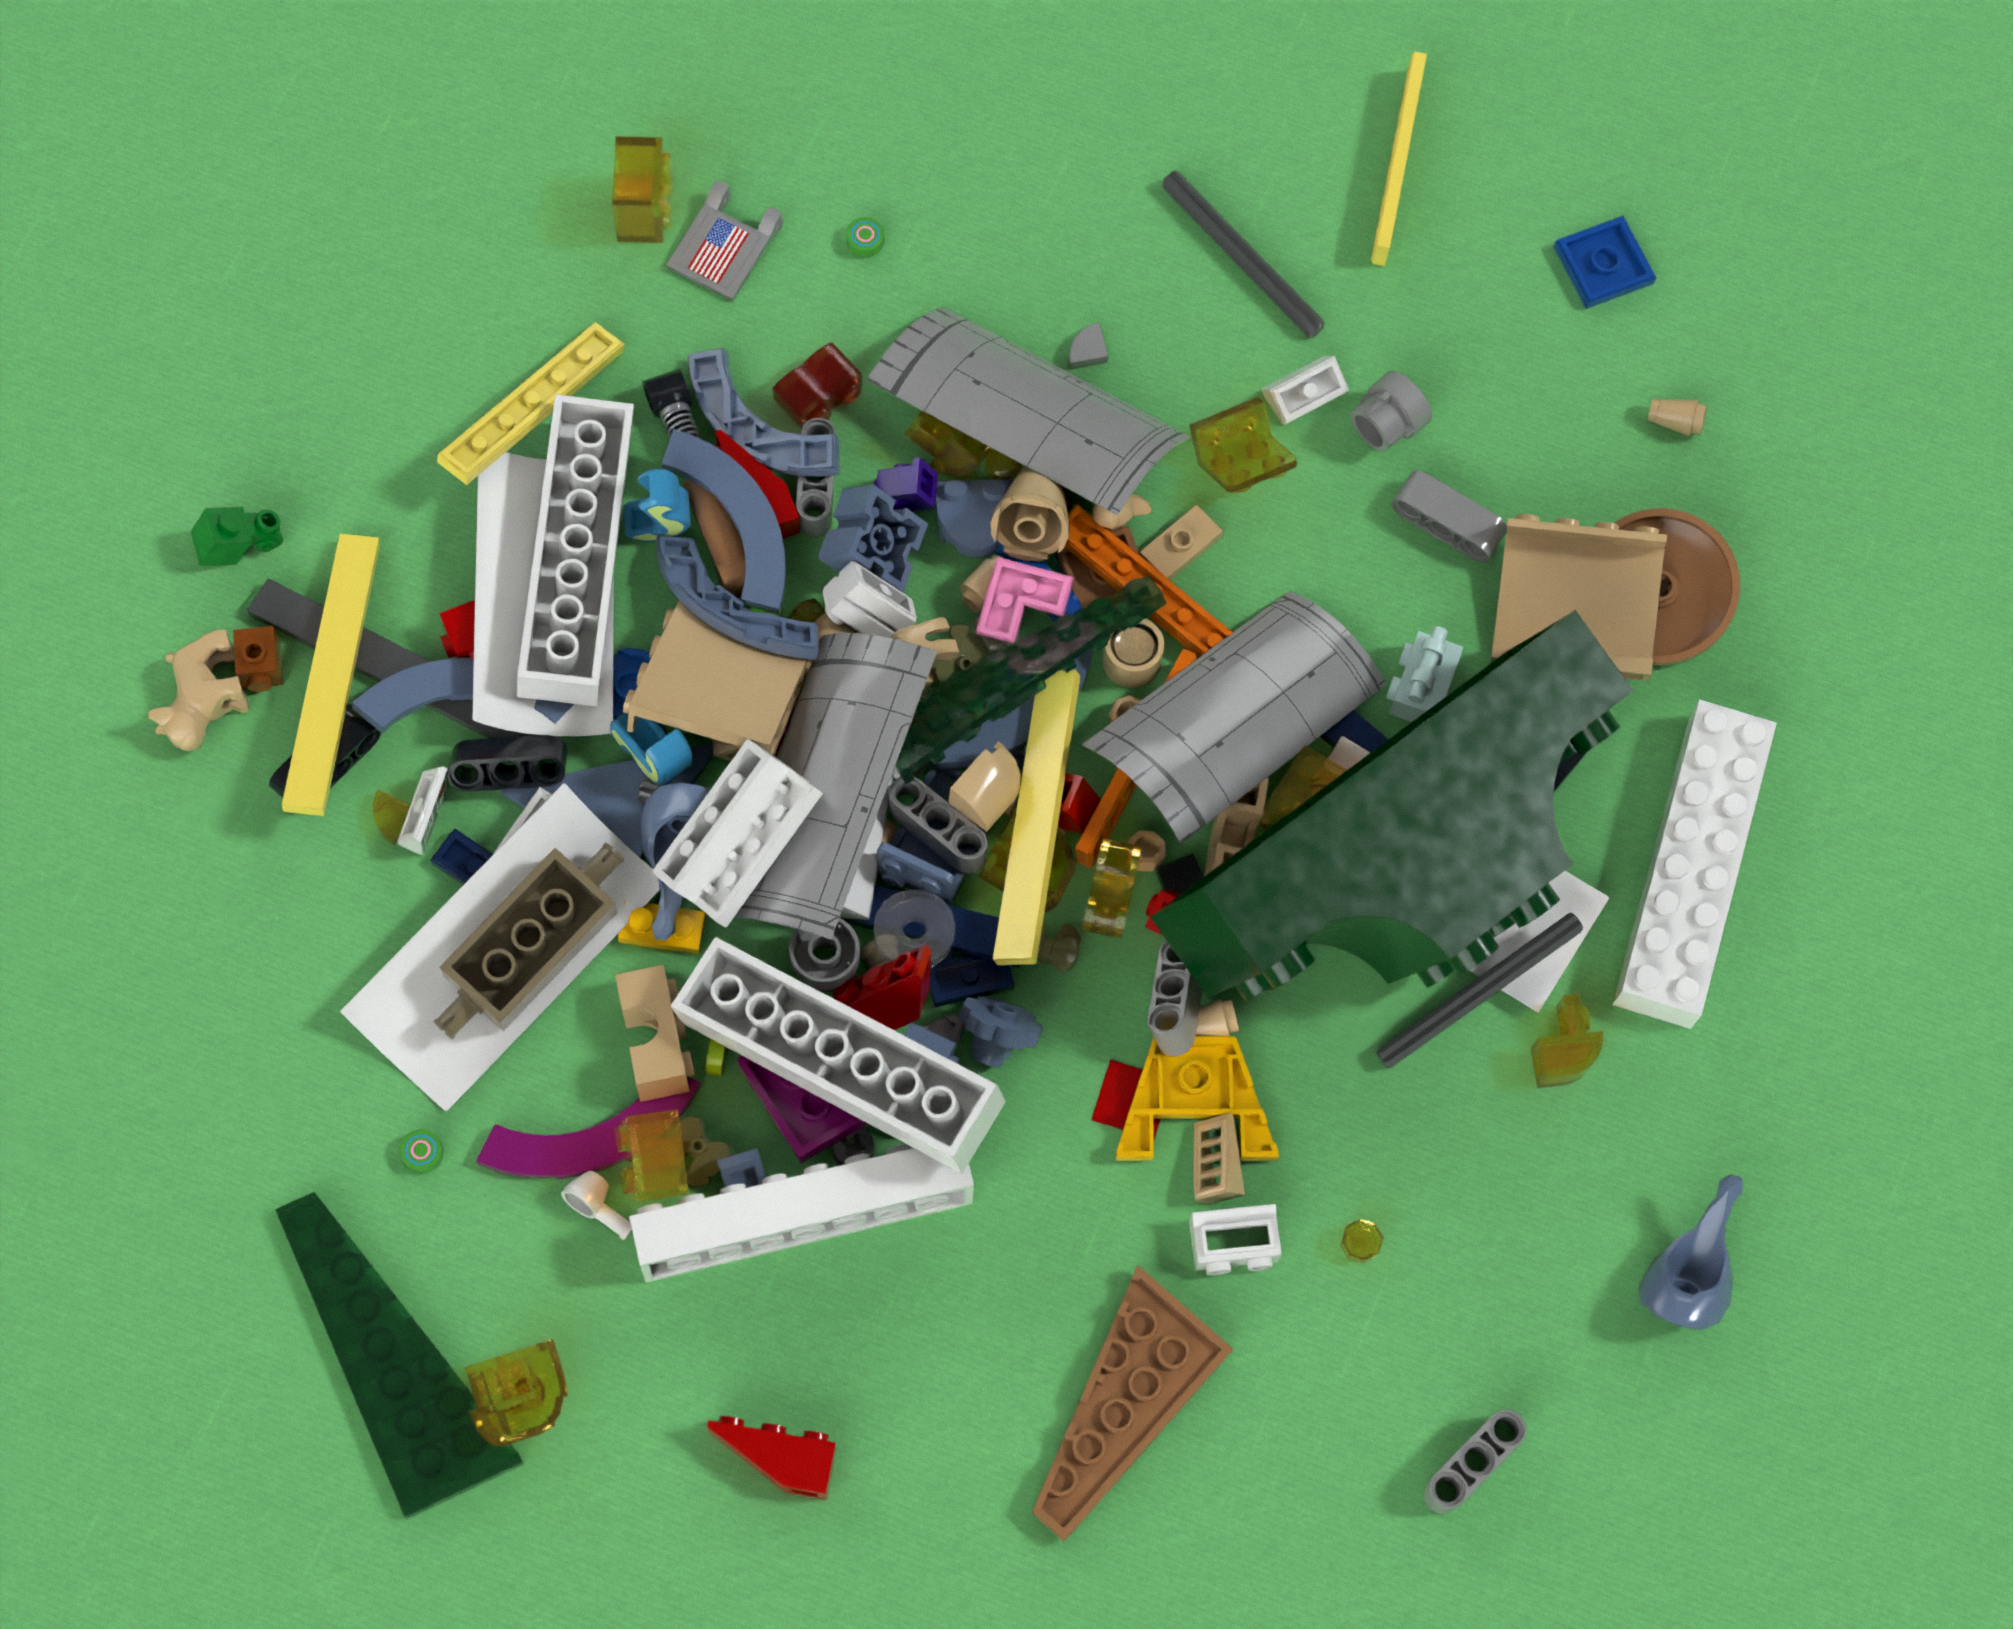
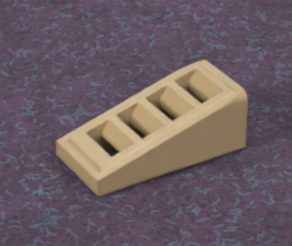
[1193,1113,1245,1204]

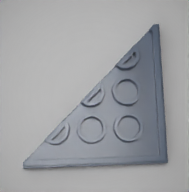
[501,744,714,859]

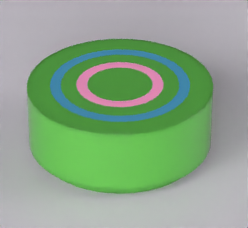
[846,217,884,257]
[400,1129,443,1174]

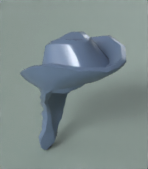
[640,783,710,941]
[1639,1174,1743,1330]

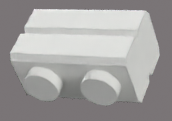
[822,561,917,638]

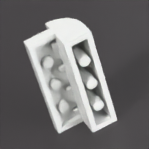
[652,738,823,928]

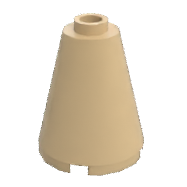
[990,465,1070,561]

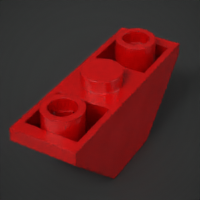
[833,945,932,1031]

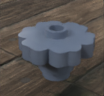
[958,996,1043,1067]

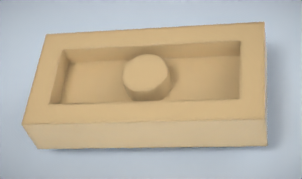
[1140,504,1223,581]

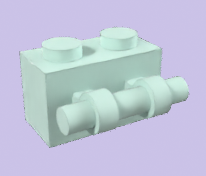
[1386,626,1464,722]

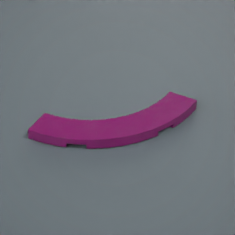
[476,1077,701,1179]

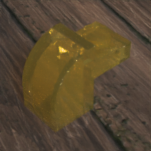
[1082,838,1142,939]
[1531,994,1603,1088]

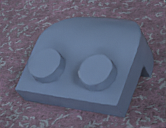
[936,479,1013,557]

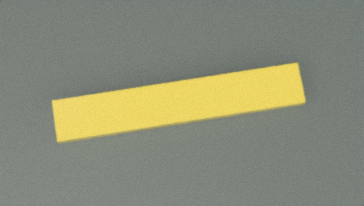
[1371,51,1427,266]
[437,322,624,485]

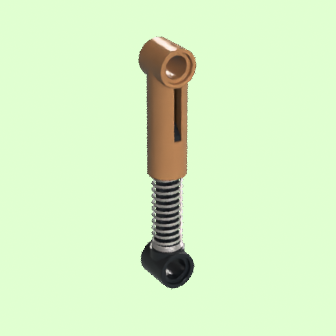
[642,369,746,598]

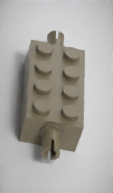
[433,842,625,1040]

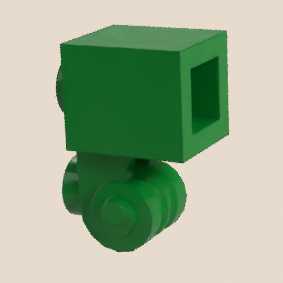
[191,507,283,566]

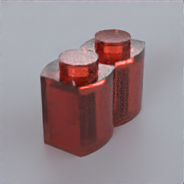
[773,342,863,429]

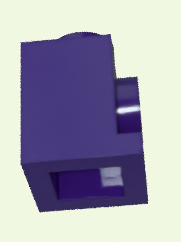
[874,457,938,512]

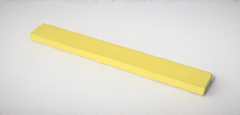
[282,533,380,816]
[993,669,1081,965]

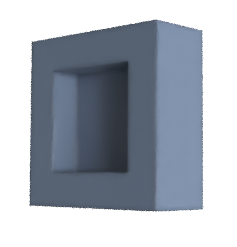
[717,1148,766,1188]

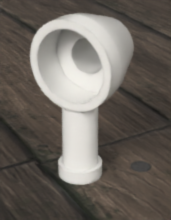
[561,1171,632,1241]

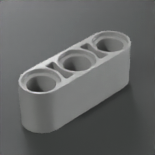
[796,418,836,537]
[1391,470,1507,562]
[889,775,987,874]
[1148,940,1202,1057]
[1423,1409,1526,1514]

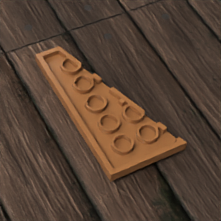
[1032,1265,1233,1542]

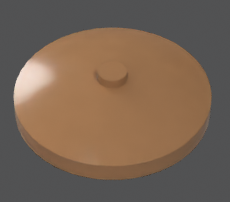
[1614,508,1740,666]

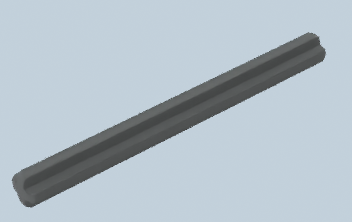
[1162,171,1325,338]
[1377,913,1583,1068]

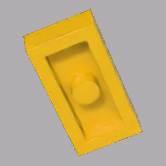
[618,900,706,955]

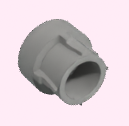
[1350,371,1432,451]
[789,918,860,991]

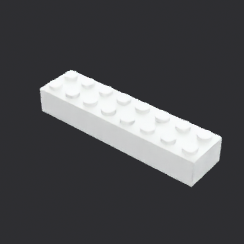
[517,394,634,706]
[1612,699,1777,1029]
[671,937,1006,1174]
[629,1144,974,1283]

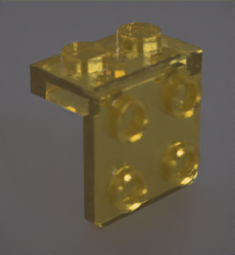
[1189,397,1297,493]

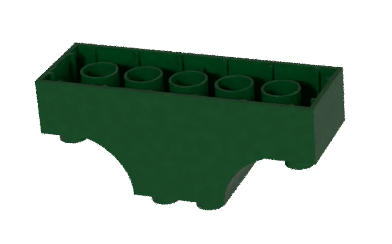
[1150,610,1634,1001]

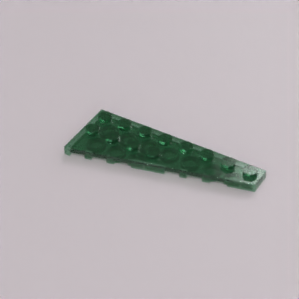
[895,575,1167,785]
[275,1192,524,1519]

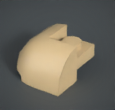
[949,741,1021,832]

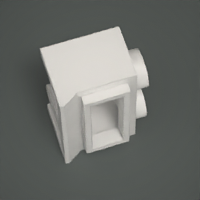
[1189,1204,1282,1275]

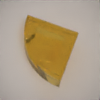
[372,789,410,845]

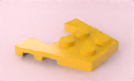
[1116,1036,1279,1161]

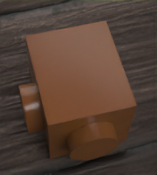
[233,626,283,692]

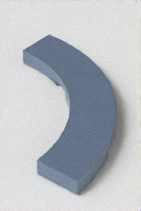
[688,348,840,477]
[662,429,786,614]
[655,535,819,660]
[937,625,1095,769]
[352,657,574,733]

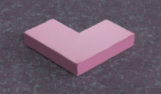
[976,557,1074,645]

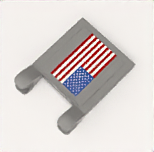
[667,181,783,302]

